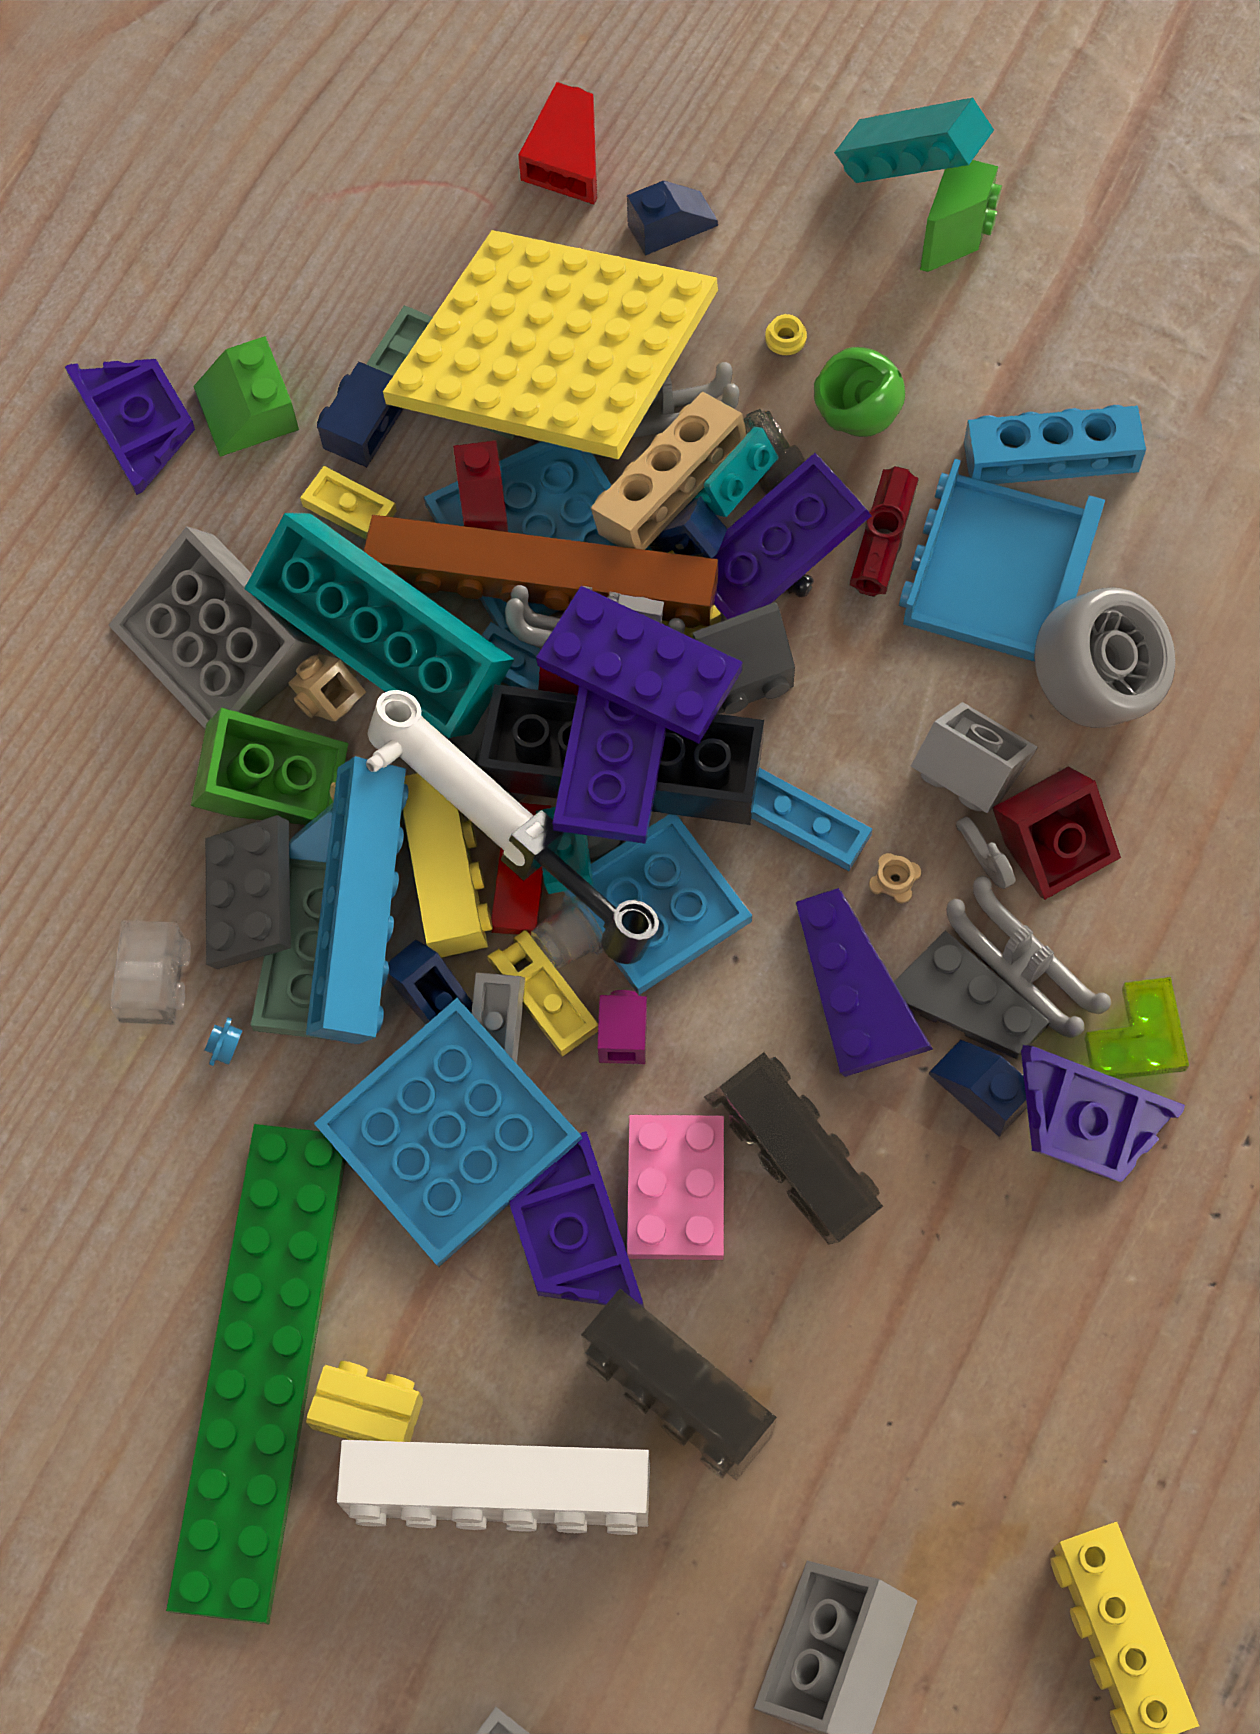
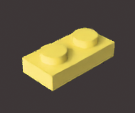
[300,466,397,539]

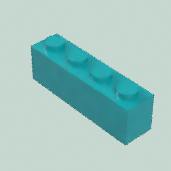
[834,97,994,183]

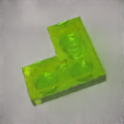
[1084,977,1189,1079]

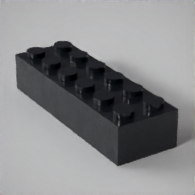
[478,684,764,825]

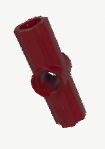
[850,466,919,597]

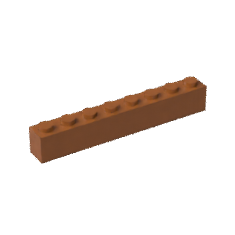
[364,515,718,628]

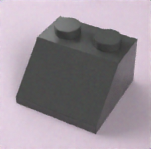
[693,602,795,714]

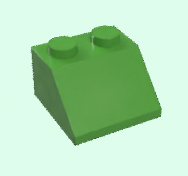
[920,160,1002,272]
[193,336,299,457]

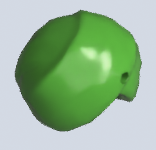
[814,347,905,437]

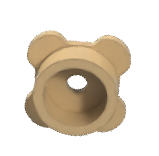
[869,853,921,904]

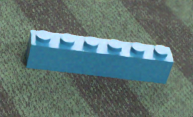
[306,756,409,1044]

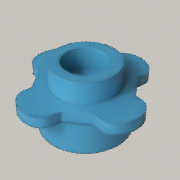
[204,1017,243,1066]

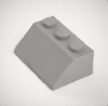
[754,1560,917,1734]

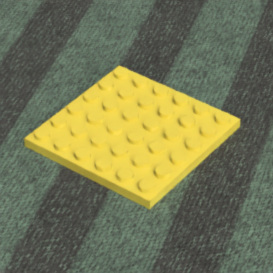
[383,230,718,460]

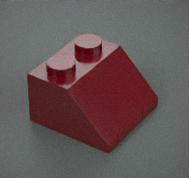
[992,766,1121,900]

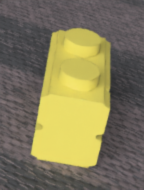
[306,1361,423,1442]

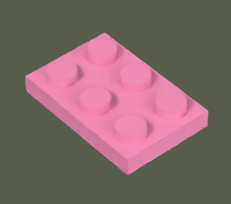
[627,1115,724,1260]

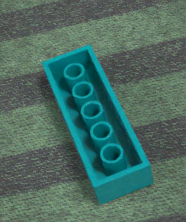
[244,513,515,738]

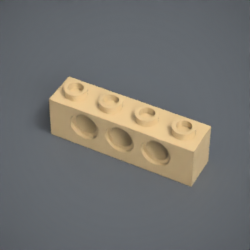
[590,392,747,550]

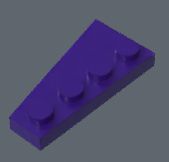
[796,888,933,1077]

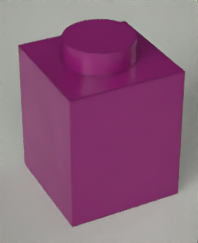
[597,990,647,1064]

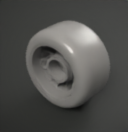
[1034,587,1176,728]

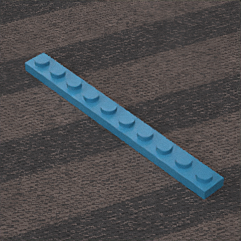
[481,622,872,871]

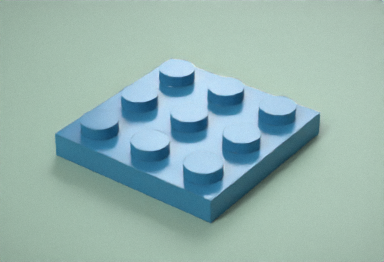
[563,814,752,995]

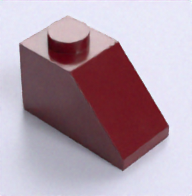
[453,440,508,532]

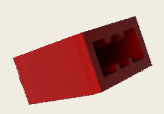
[518,82,597,205]

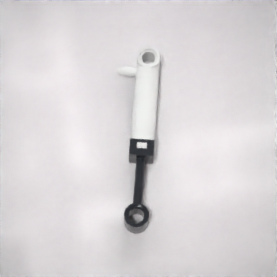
[366,690,659,964]

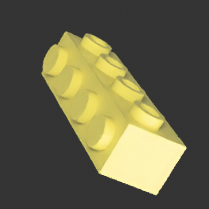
[403,773,493,958]
[1050,1522,1199,1734]

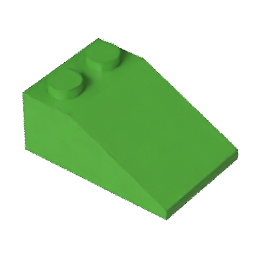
[191,707,348,825]

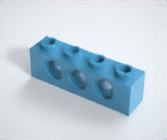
[964,405,1146,484]

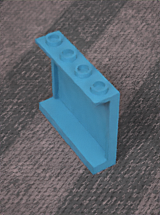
[899,459,1105,662]

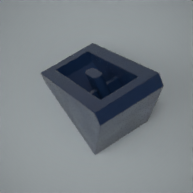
[654,496,727,558]

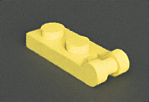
[487,930,598,1057]

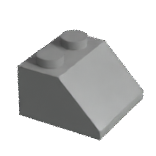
[911,702,1038,813]

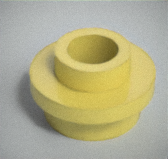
[765,314,807,355]

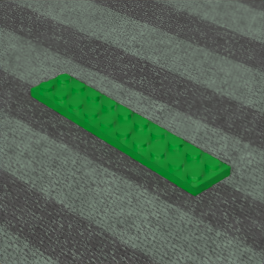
[166,1124,346,1625]

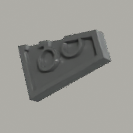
[894,930,1050,1059]

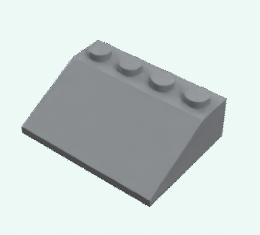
[109,526,322,729]

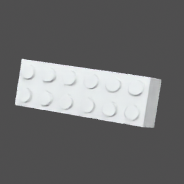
[337,1440,650,1535]

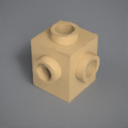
[288,654,366,722]

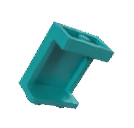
[690,427,779,517]

